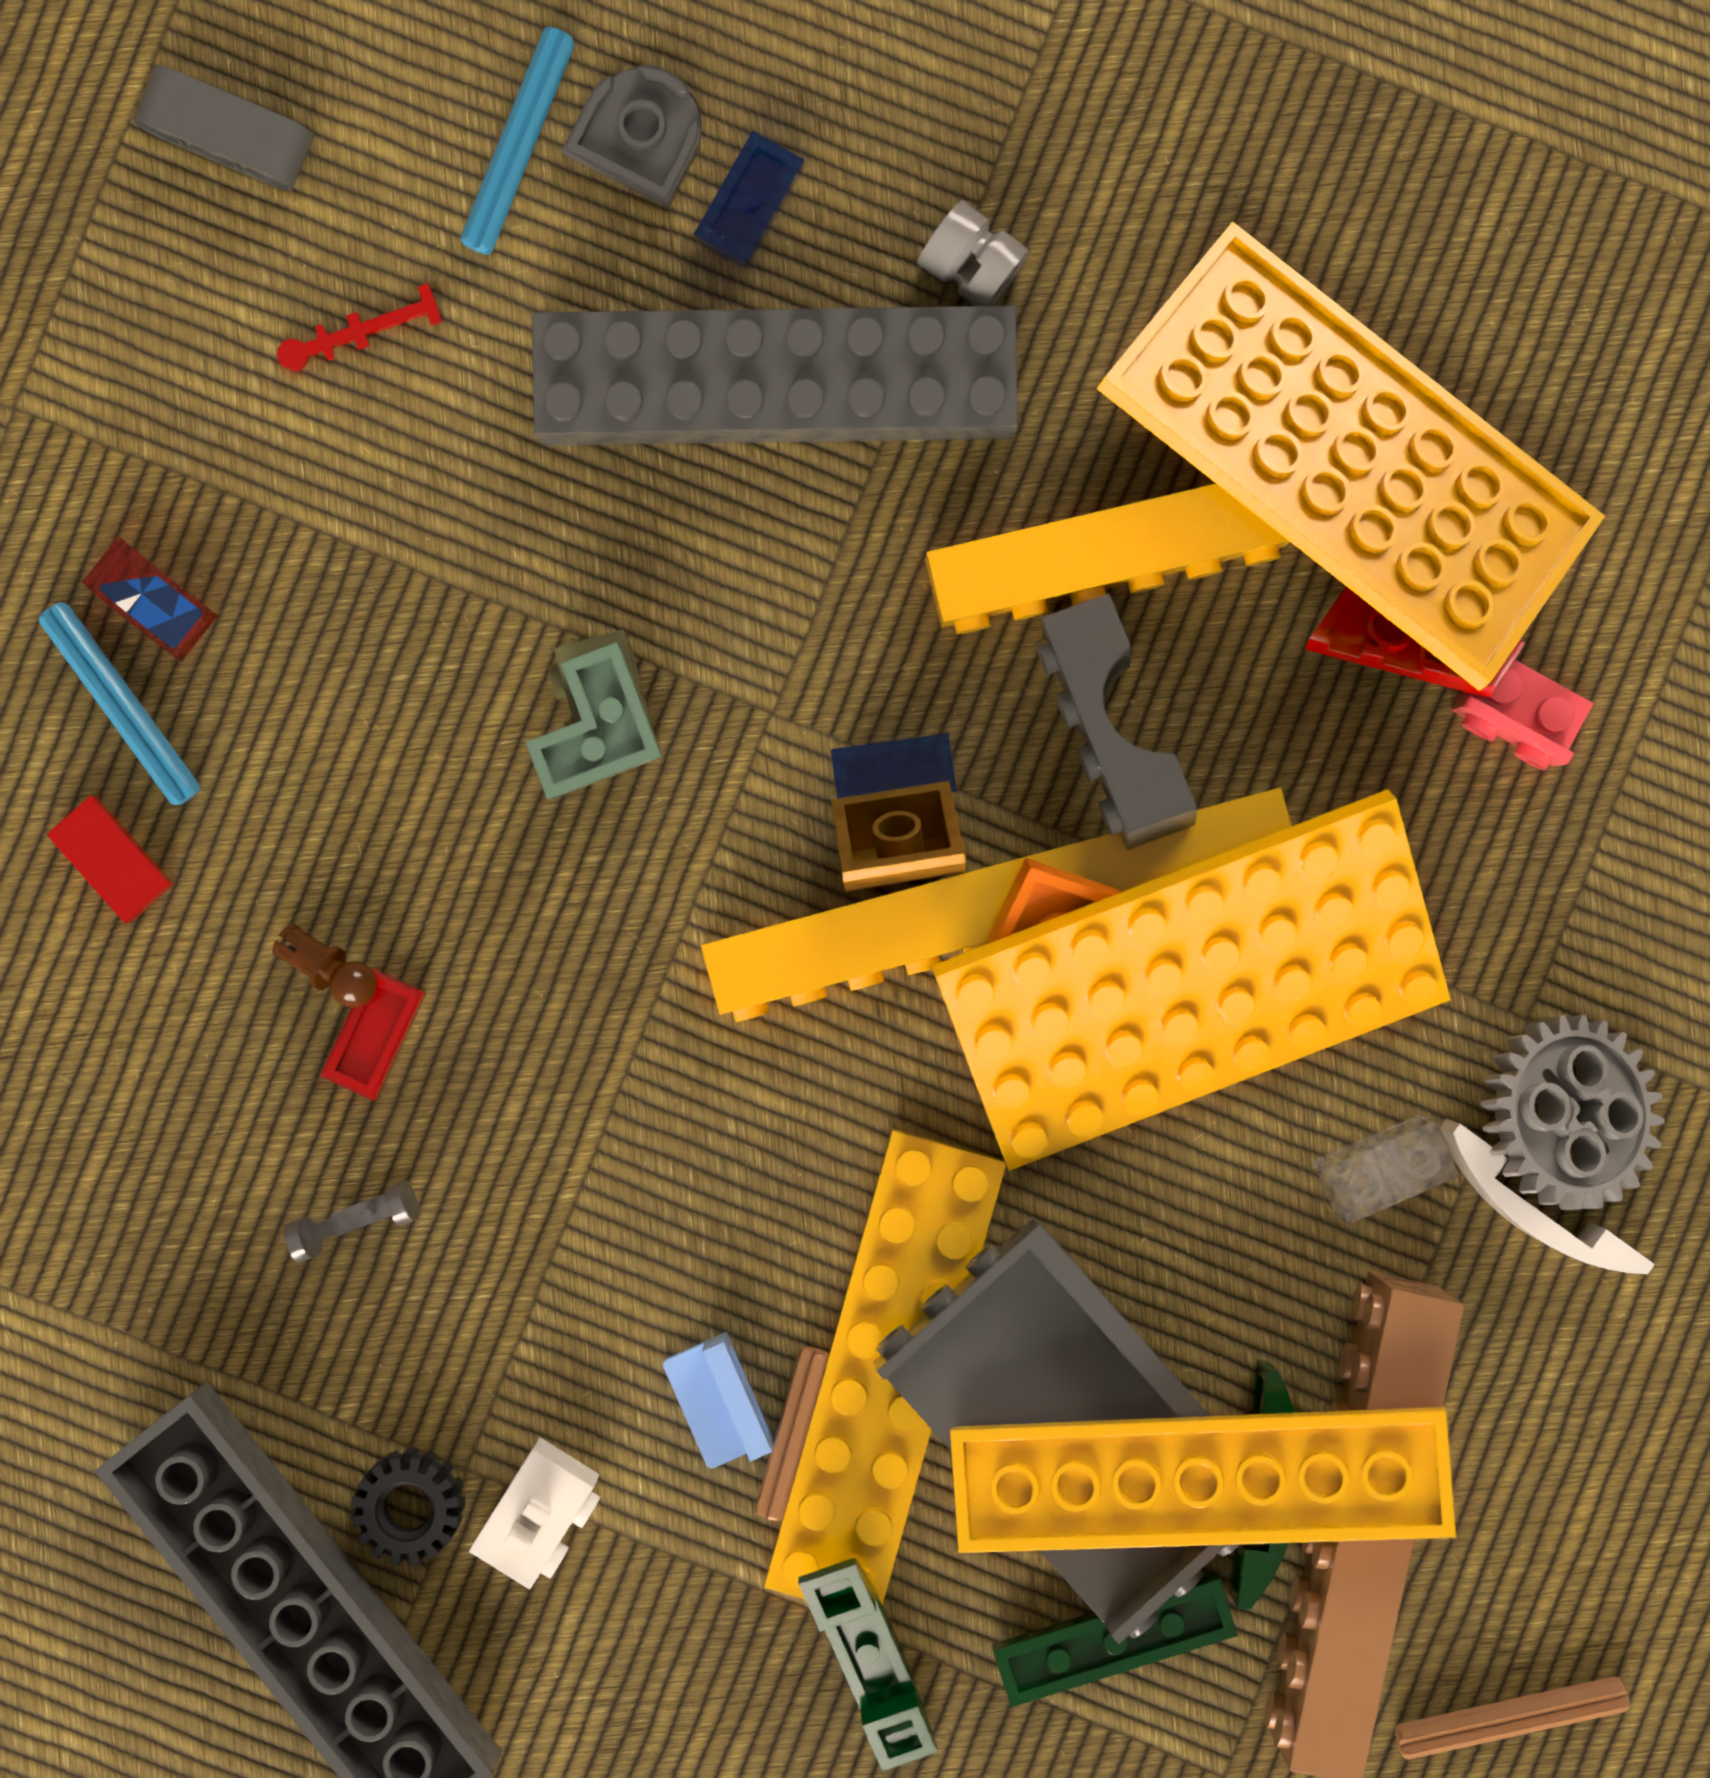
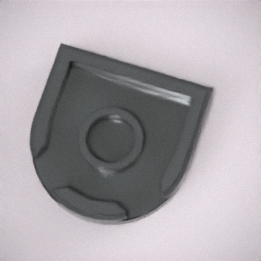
[562,65,702,209]

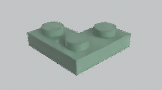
[525,642,662,800]

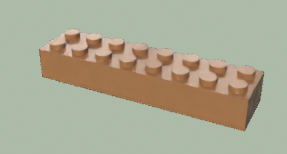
[1264,1271,1465,1778]

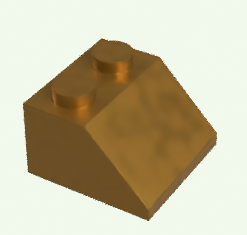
[831,781,966,892]

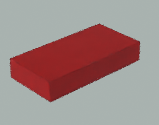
[46,795,174,924]
[320,968,426,1101]

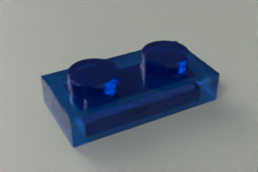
[694,131,805,269]
[831,733,957,798]

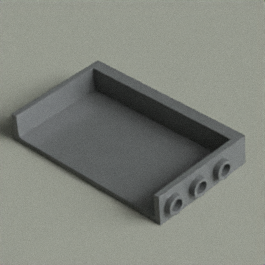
[873,1218,1240,1644]

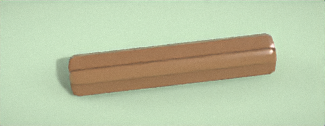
[755,1347,830,1521]

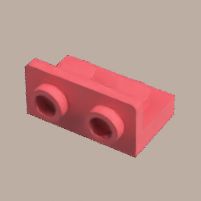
[1451,660,1594,770]

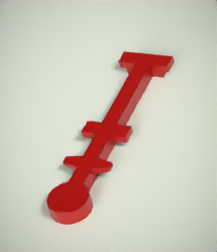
[277,283,443,372]

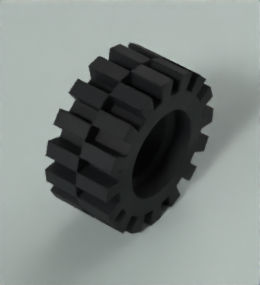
[351,1448,465,1566]

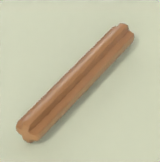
[1395,1676,1630,1760]

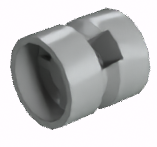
[917,200,1030,306]

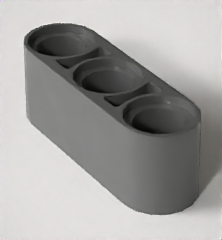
[132,65,315,191]

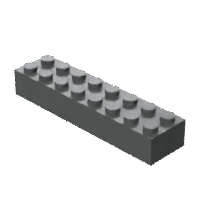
[532,306,1018,446]
[95,1382,502,1778]

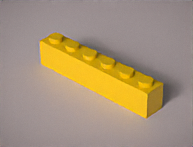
[925,484,1290,634]

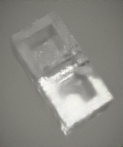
[1312,1114,1459,1224]

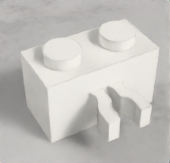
[469,1437,600,1590]

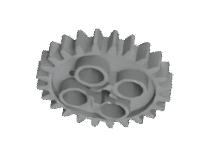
[1481,1015,1665,1210]

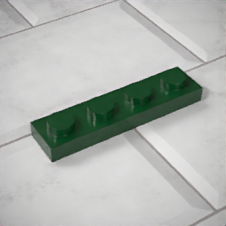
[992,1573,1238,1708]

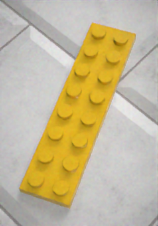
[764,1128,1006,1605]
[950,1407,1456,1553]

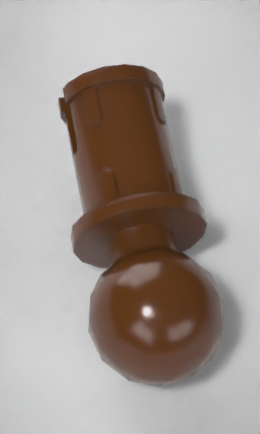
[272,924,377,1008]

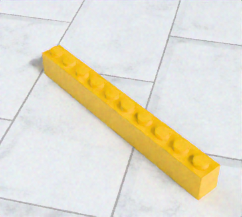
[701,787,1291,1022]

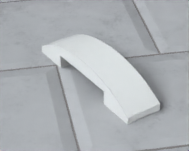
[1440,1118,1655,1274]

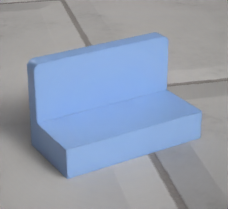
[663,1332,774,1469]

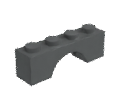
[1035,593,1197,850]

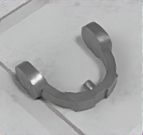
[284,1181,420,1263]

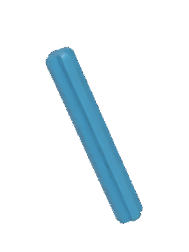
[461,26,574,255]
[39,602,200,805]

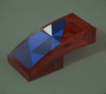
[81,536,219,662]

